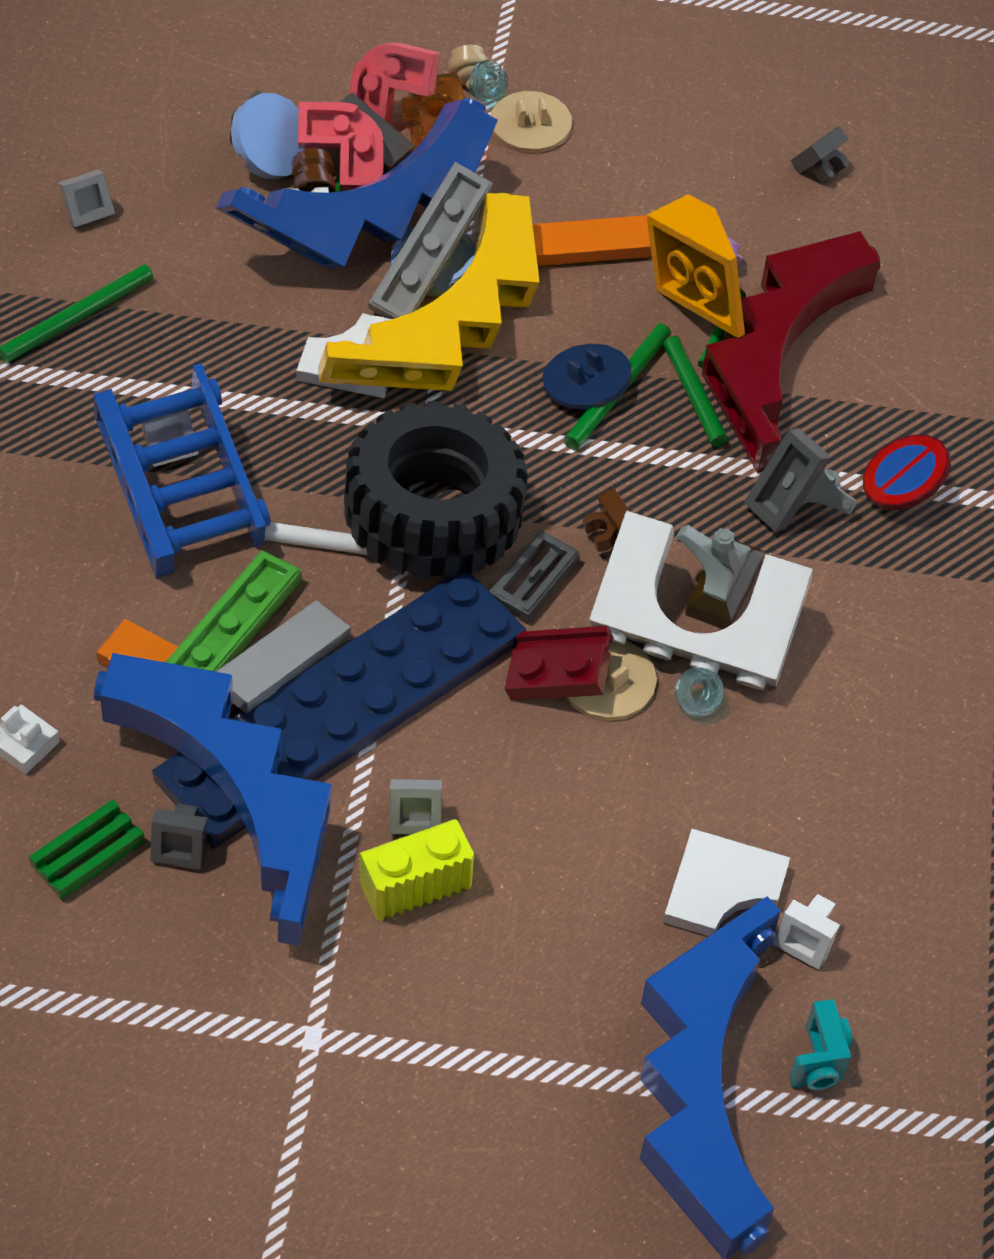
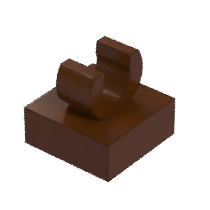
[583,488,630,552]

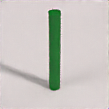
[663,336,728,447]

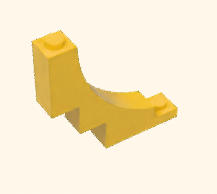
[318,193,540,391]

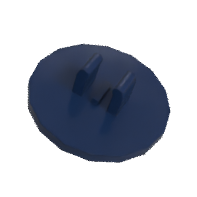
[542,343,632,410]

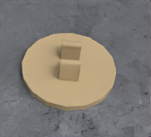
[491,91,572,154]
[566,640,657,721]

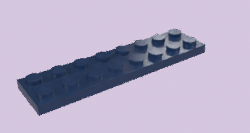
[152,569,527,849]

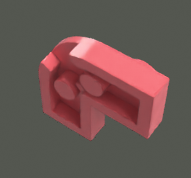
[349,42,440,124]
[298,101,384,190]

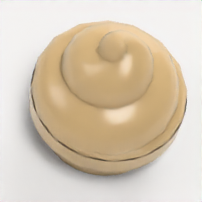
[448,45,489,90]

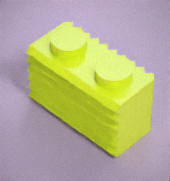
[359,819,474,922]

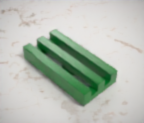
[29,799,145,900]

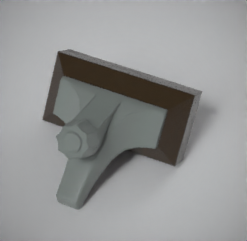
[677,525,765,629]

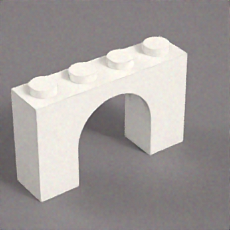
[589,511,813,690]

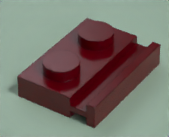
[505,625,614,700]

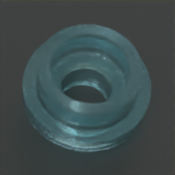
[469,60,508,102]
[675,667,724,716]

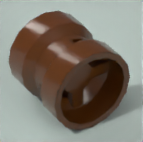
[291,148,336,193]

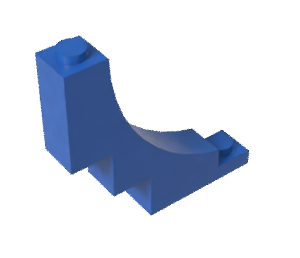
[215,98,498,269]
[94,653,332,946]
[640,896,781,1259]

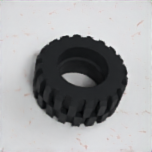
[344,401,528,580]

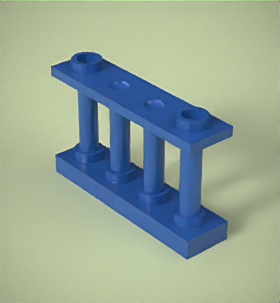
[94,363,271,578]

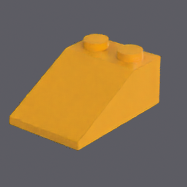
[646,194,745,338]

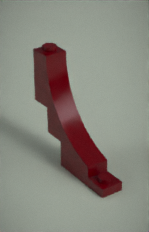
[702,231,881,473]

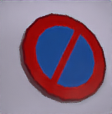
[862,435,951,510]

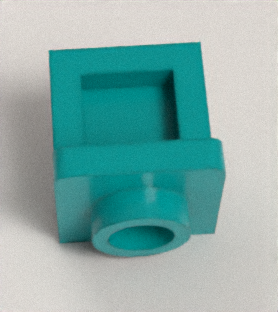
[789,999,852,1090]

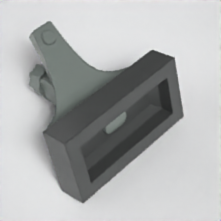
[744,428,857,532]

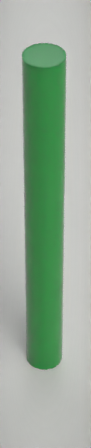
[0,264,153,364]
[564,323,671,450]

